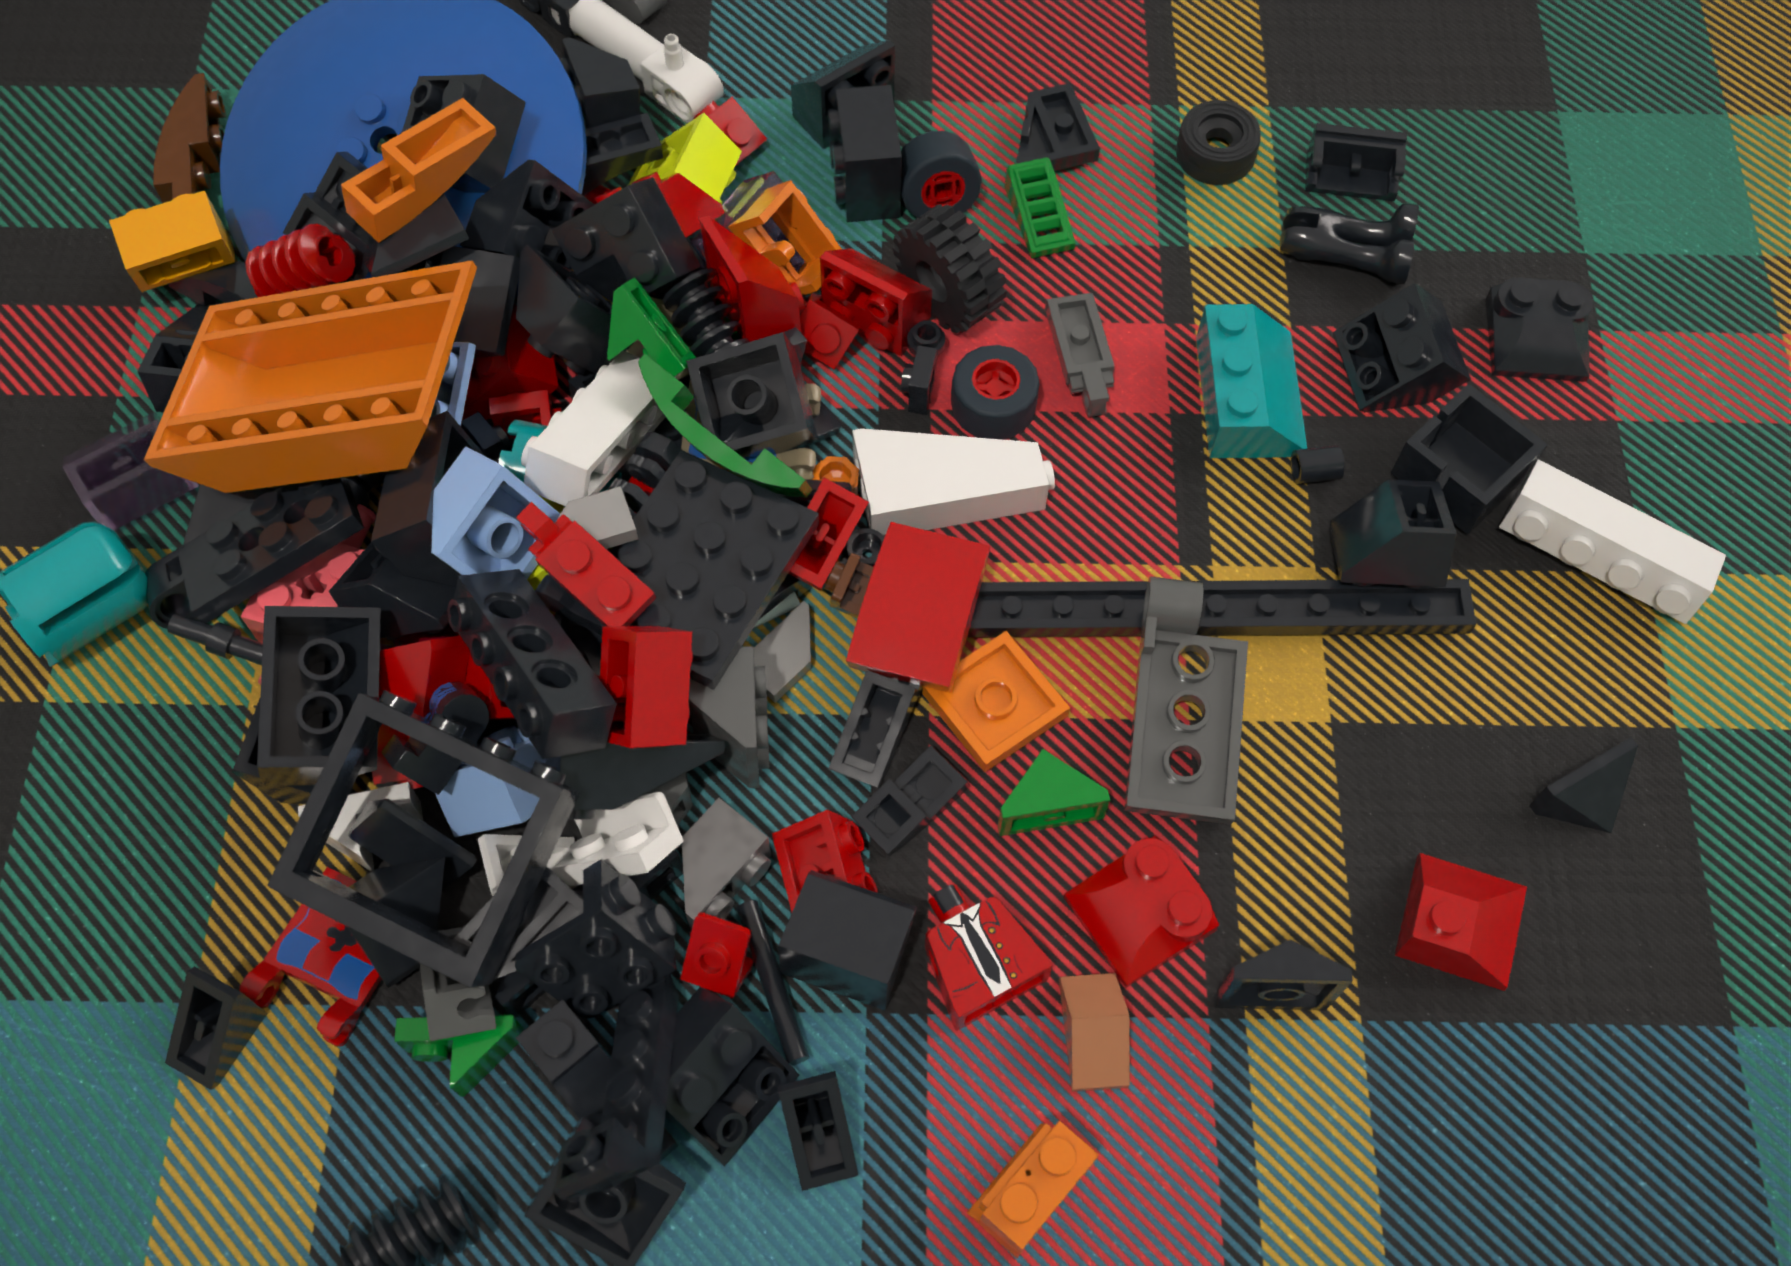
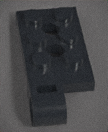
[145,477,364,629]

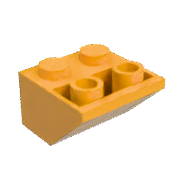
[109,190,235,292]

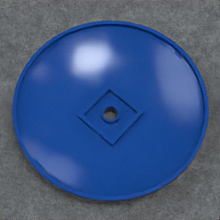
[220,0,587,298]

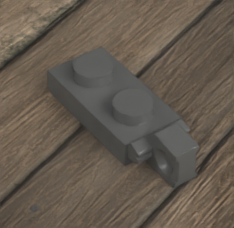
[1045,293,1115,417]

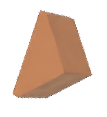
[1059,973,1130,1092]

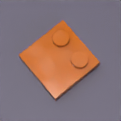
[922,631,1070,772]

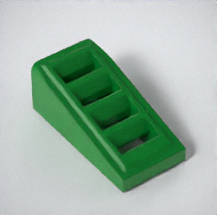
[1005,158,1076,258]

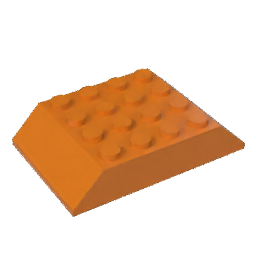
[144,260,477,493]

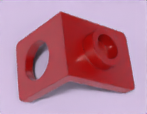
[680,912,754,998]

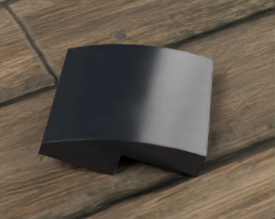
[283,152,373,282]

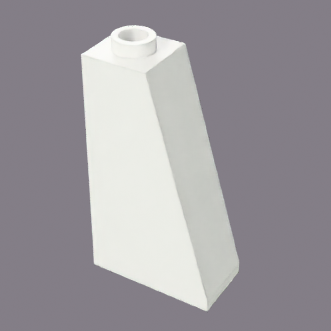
[852,429,1055,535]

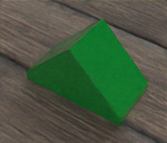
[997,749,1110,836]

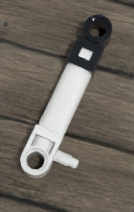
[519,0,724,123]

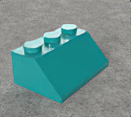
[1196,304,1307,458]

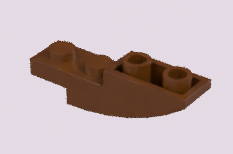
[153,73,226,203]

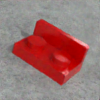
[772,809,878,912]

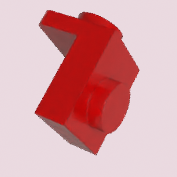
[694,96,767,168]
[799,292,860,369]
[489,390,563,439]

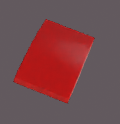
[846,522,991,693]

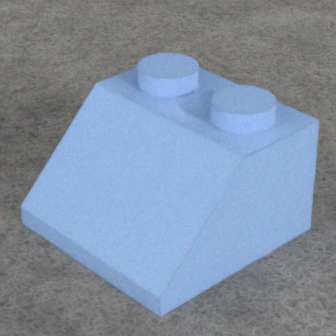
[431,446,560,579]

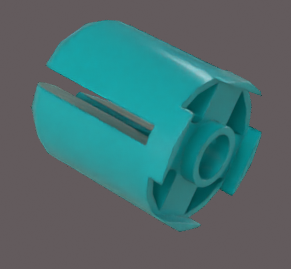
[0,521,148,667]

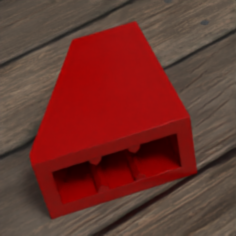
[371,636,469,789]

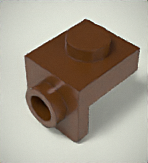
[825,552,874,619]

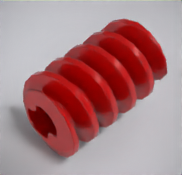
[245,223,355,297]

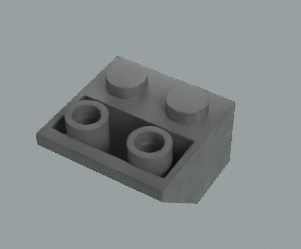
[689,646,769,788]

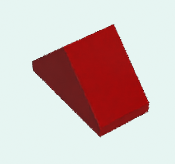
[788,477,869,591]

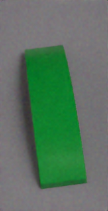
[638,354,813,498]

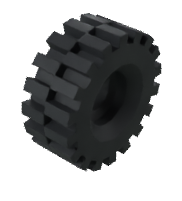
[893,204,1007,333]

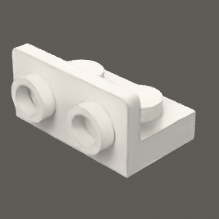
[553,792,683,886]

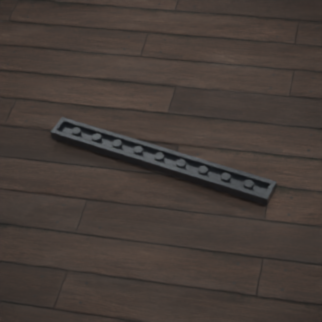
[967,579,1476,637]

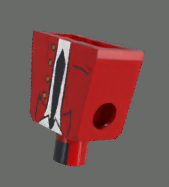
[925,884,1053,1031]

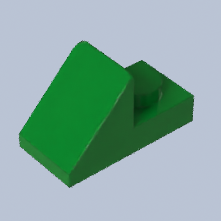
[607,277,696,377]
[394,1015,524,1097]

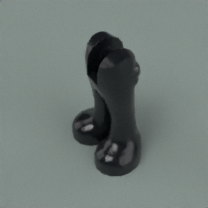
[1280,203,1419,284]

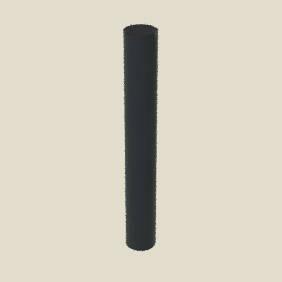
[736,900,810,1066]

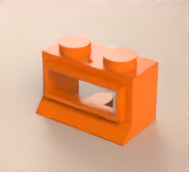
[728,180,842,296]
[966,1120,1099,1258]

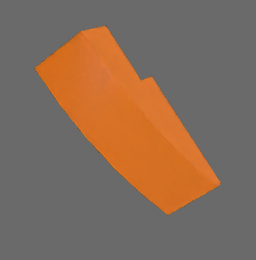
[341,98,496,243]

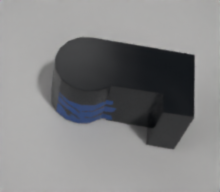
[381,682,489,795]

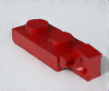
[516,502,657,626]

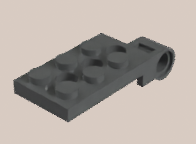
[1124,576,1248,825]

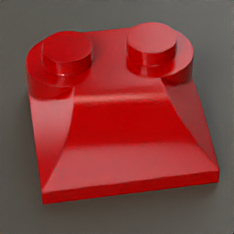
[1063,836,1219,988]

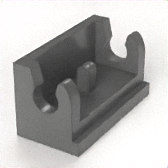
[420,927,496,1041]

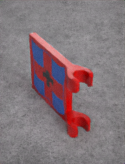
[239,867,382,1047]

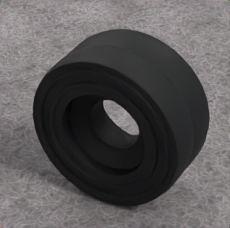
[1176,100,1261,185]

